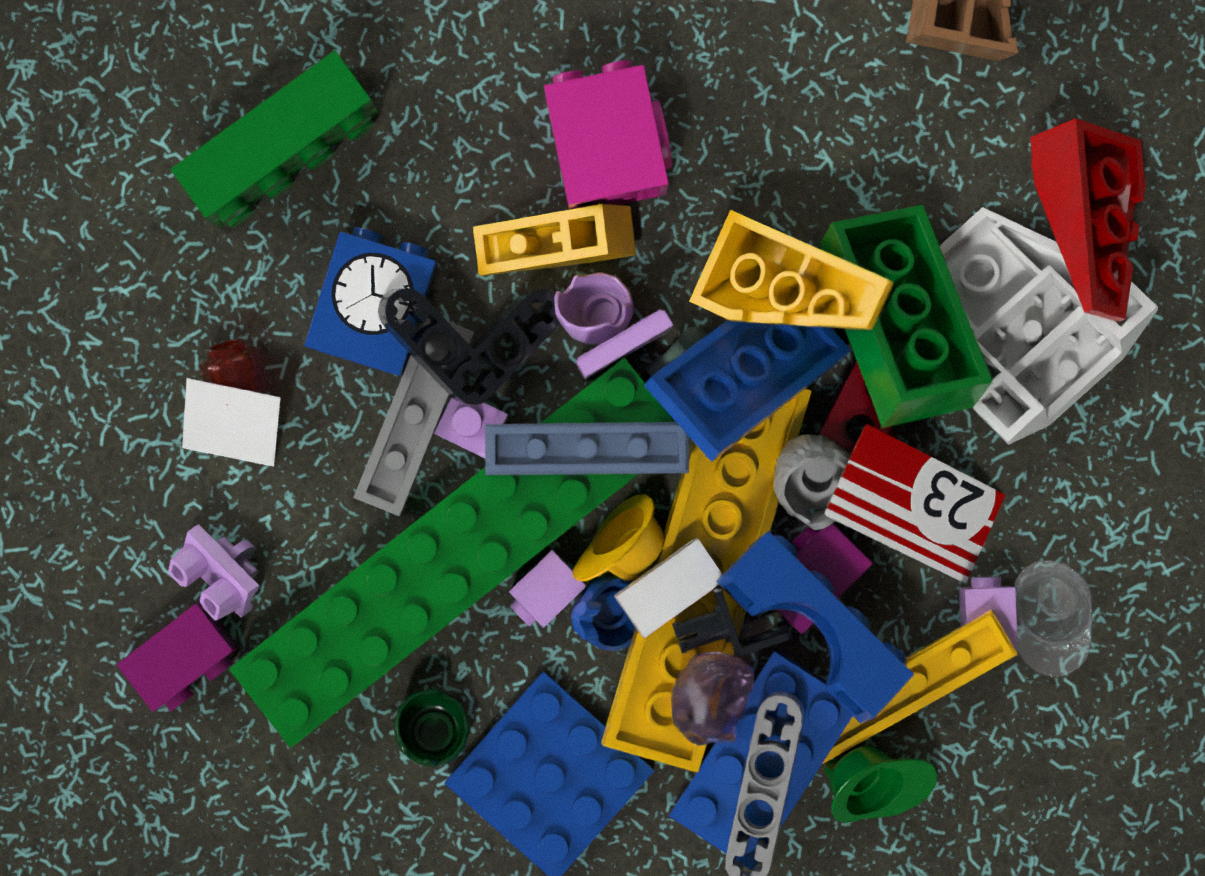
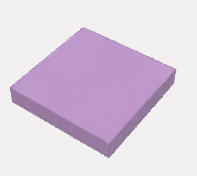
[576,309,673,380]

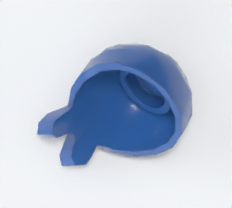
[571,575,635,651]

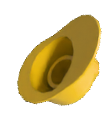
[572,494,665,582]

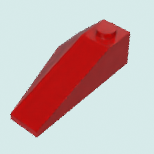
[1030,118,1146,322]

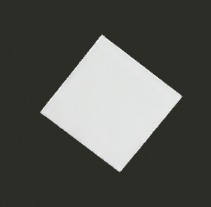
[182,378,281,467]

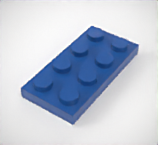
[644,320,851,462]
[669,649,853,871]

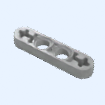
[725,691,805,876]

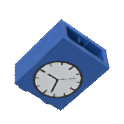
[304,227,438,377]

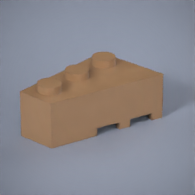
[906,0,1018,61]

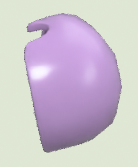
[554,272,634,345]

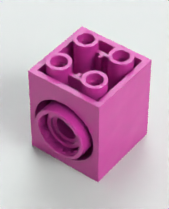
[544,60,673,210]

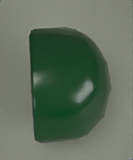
[393,688,470,768]

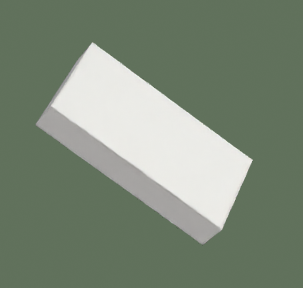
[613,538,723,638]

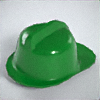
[824,745,938,823]

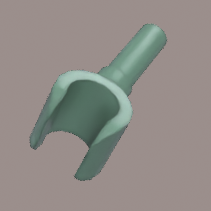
[645,326,708,376]

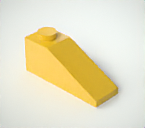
[473,204,636,276]

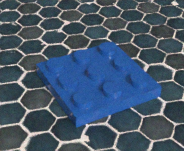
[444,671,655,876]

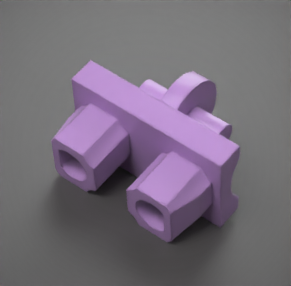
[168,524,259,620]

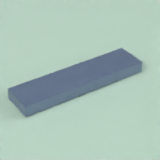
[485,422,689,475]

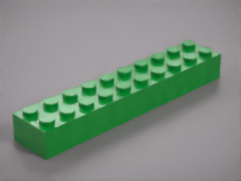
[229,357,675,748]

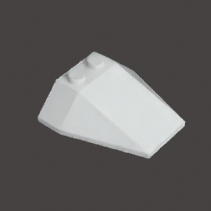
[939,207,1158,445]

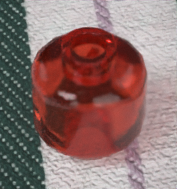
[199,339,271,406]

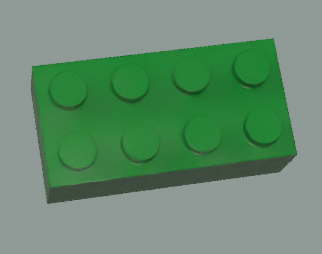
[170,50,379,229]
[817,205,993,428]

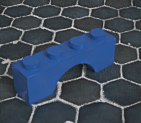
[716,531,914,723]

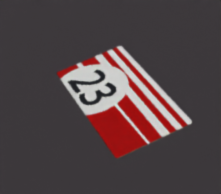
[825,424,1006,583]

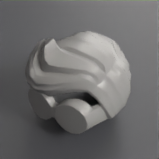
[774,434,851,530]

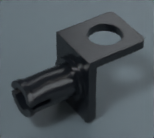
[672,585,791,657]

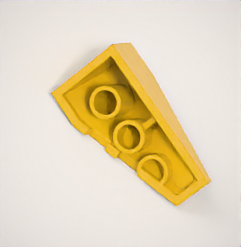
[689,210,893,330]

